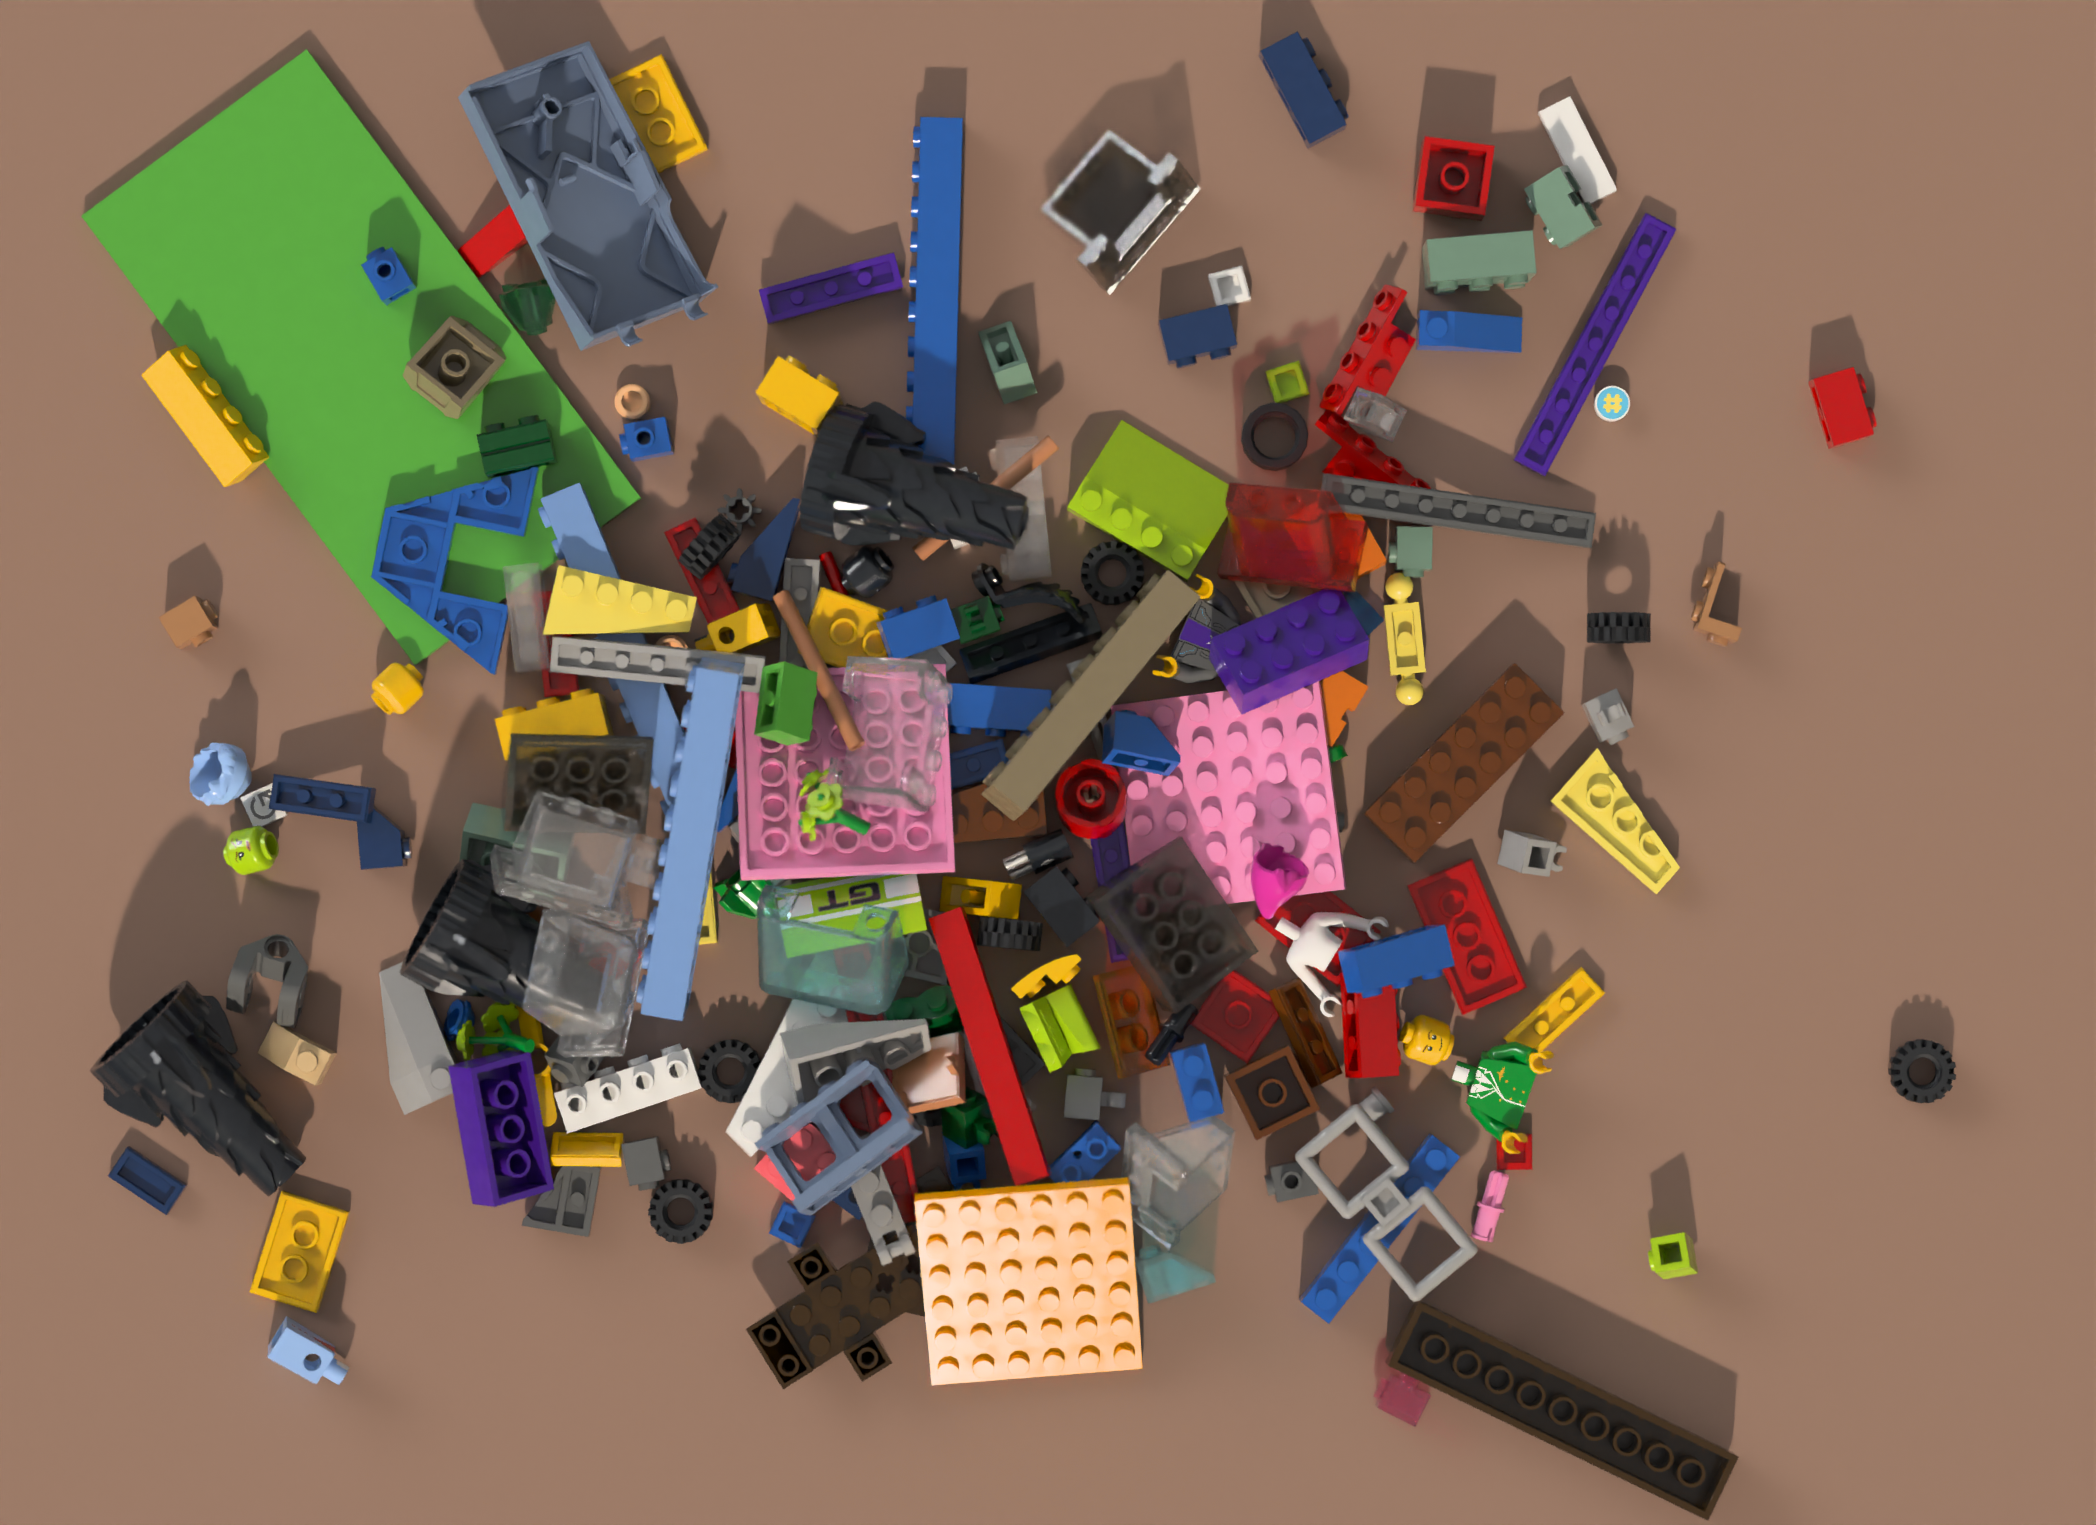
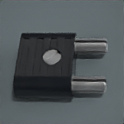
[1003,828,1074,880]

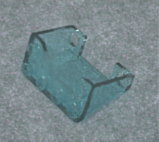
[757,884,909,1015]

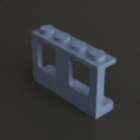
[754,1059,923,1216]

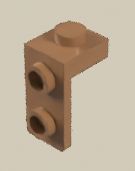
[1690,561,1742,647]

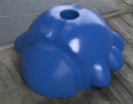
[444,999,476,1041]

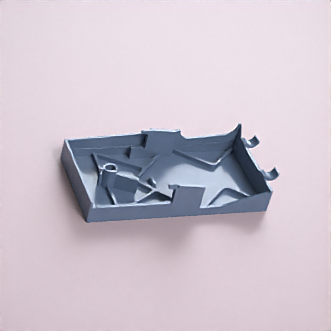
[458,41,718,351]

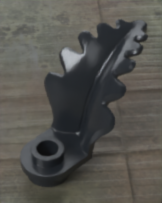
[971,563,1085,625]

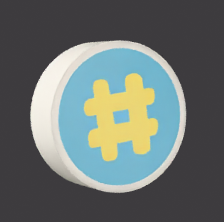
[1594,386,1630,422]

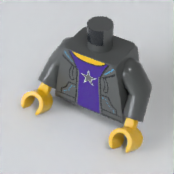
[1153,574,1241,684]

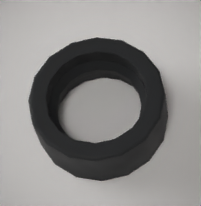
[1241,403,1308,471]

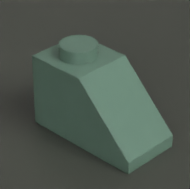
[978,321,1037,404]

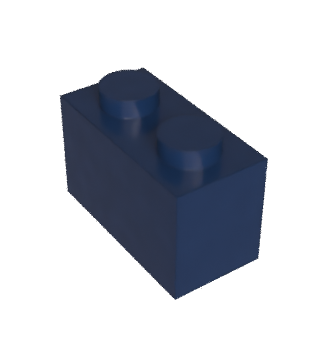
[1158,304,1237,369]

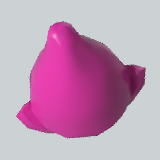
[1251,843,1309,919]

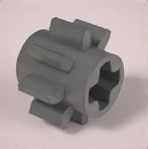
[717,488,762,532]

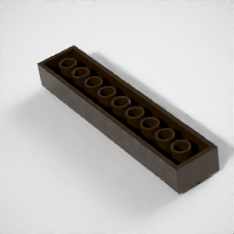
[1385,1300,1739,1521]

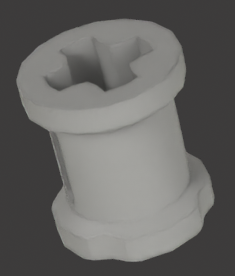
[1348,1086,1395,1122]

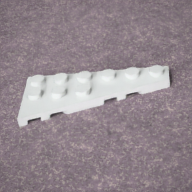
[725,947,894,1157]

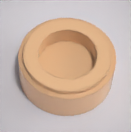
[615,384,651,420]

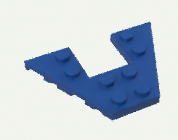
[371,467,539,675]

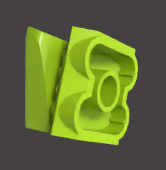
[1019,984,1101,1072]

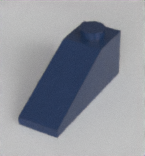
[727,497,801,603]

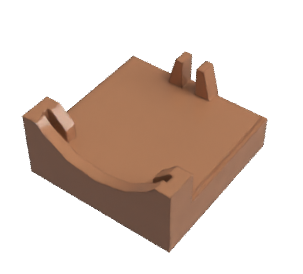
[892,1032,966,1114]

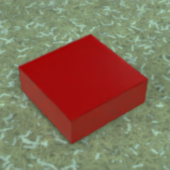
[1496,1134,1533,1170]

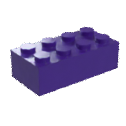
[1209,584,1370,715]
[448,1050,554,1207]

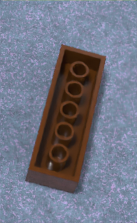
[1363,663,1565,863]

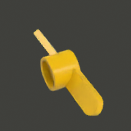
[516,1006,557,1127]

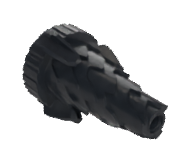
[800,401,1030,550]
[400,859,632,1040]
[90,980,306,1196]

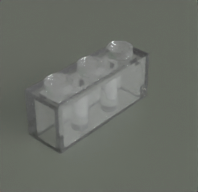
[503,563,552,674]

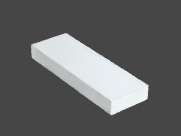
[1538,96,1617,204]

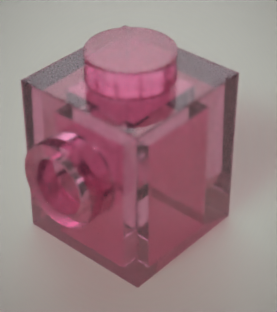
[1373,1372,1431,1427]

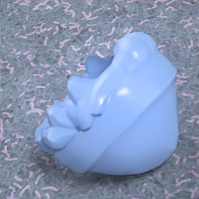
[189,742,252,806]

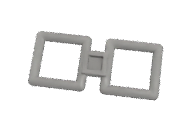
[1295,1104,1478,1301]

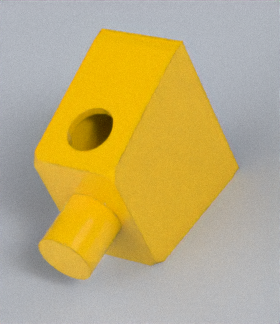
[694,604,781,653]

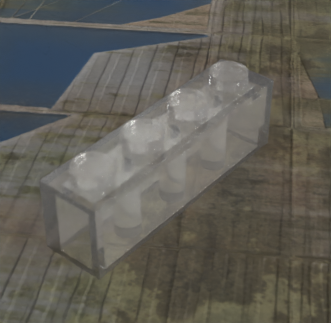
[990,436,1052,582]

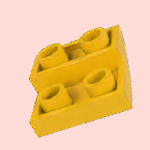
[1011,954,1081,999]

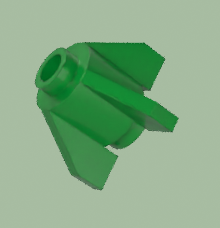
[713,869,777,919]

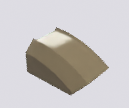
[403,315,507,419]

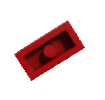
[1808,367,1877,449]

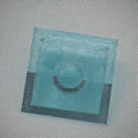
[1135,1244,1216,1304]

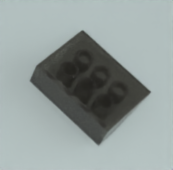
[501,733,654,834]
[1086,836,1258,1014]

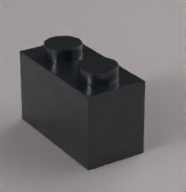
[1024,866,1101,947]

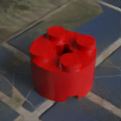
[1055,759,1127,839]

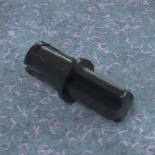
[1145,1000,1198,1066]

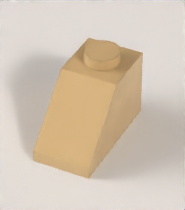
[258,1021,337,1086]

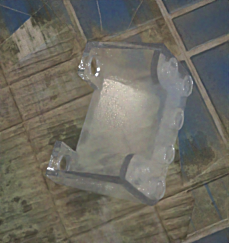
[827,656,953,812]

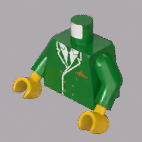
[1451,1042,1554,1154]

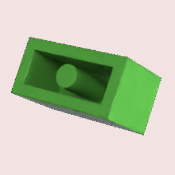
[754,661,818,746]

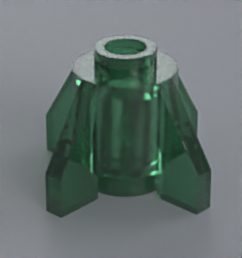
[499,278,556,335]

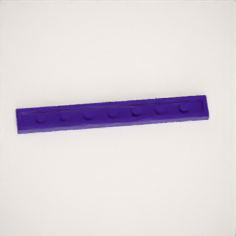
[1514,213,1677,477]

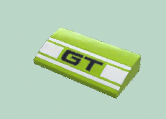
[775,874,928,957]

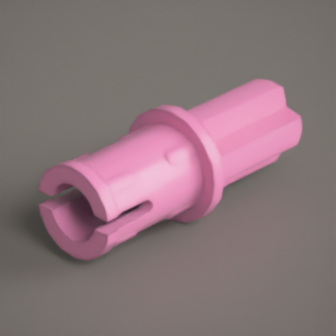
[1471,1171,1509,1242]

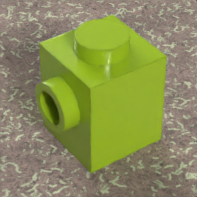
[1648,1232,1698,1279]

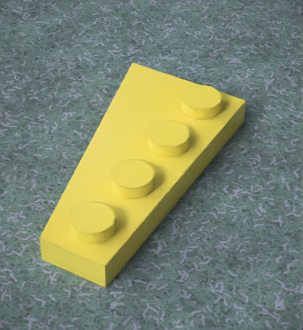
[542,565,697,635]
[1550,748,1680,894]

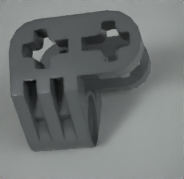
[226,934,308,1029]

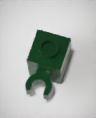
[950,596,1005,645]
[941,1087,1000,1149]

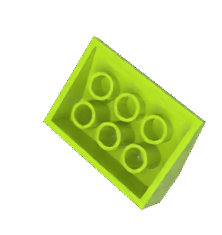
[1067,420,1241,583]

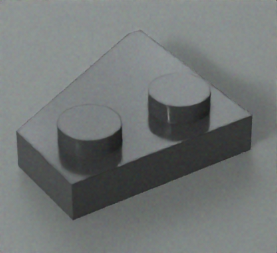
[522,1166,602,1237]

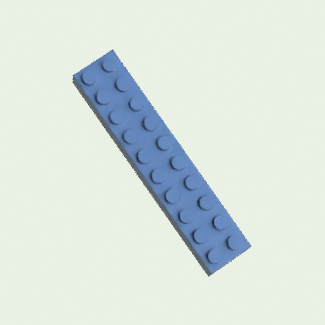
[636,657,745,1021]

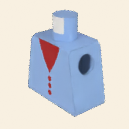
[267,1316,349,1385]

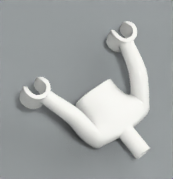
[1275,912,1389,1017]

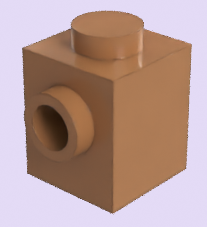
[158,596,218,649]

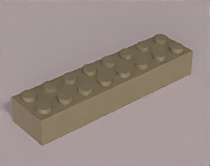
[981,570,1201,821]

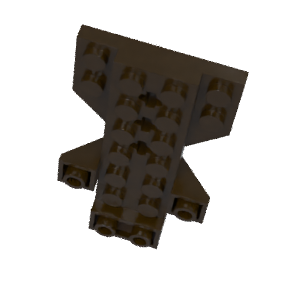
[746,1165,954,1389]

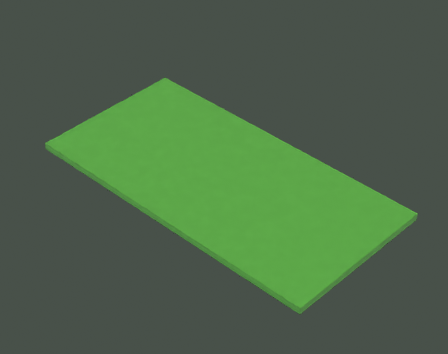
[81,49,641,666]

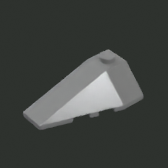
[379,962,459,1115]
[780,1019,931,1105]

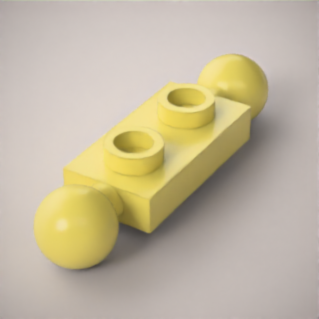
[1383,573,1426,705]

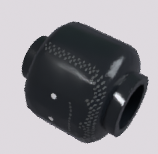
[841,546,894,598]

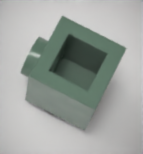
[1388,526,1433,578]

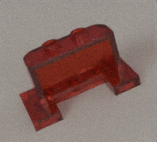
[1217,483,1368,592]

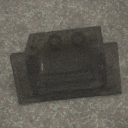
[1040,130,1200,295]

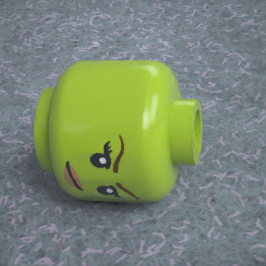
[223,826,279,875]

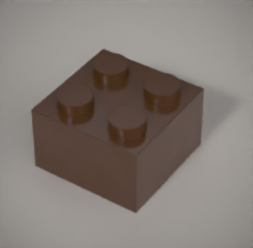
[1224,1045,1320,1141]

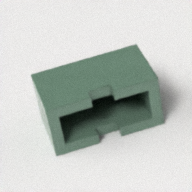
[1524,165,1603,249]

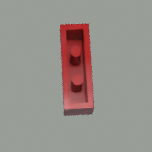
[1340,972,1401,1078]

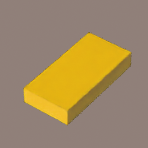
[550,1132,624,1167]

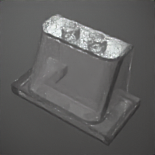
[490,791,638,930]
[522,909,649,1057]
[1121,1116,1235,1250]

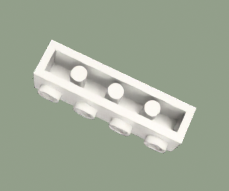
[554,1043,702,1133]

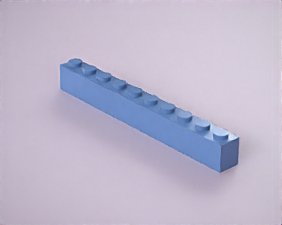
[538,483,686,817]

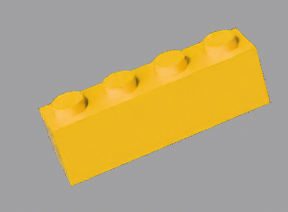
[141,345,269,487]

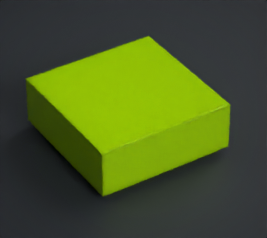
[1265,361,1310,404]

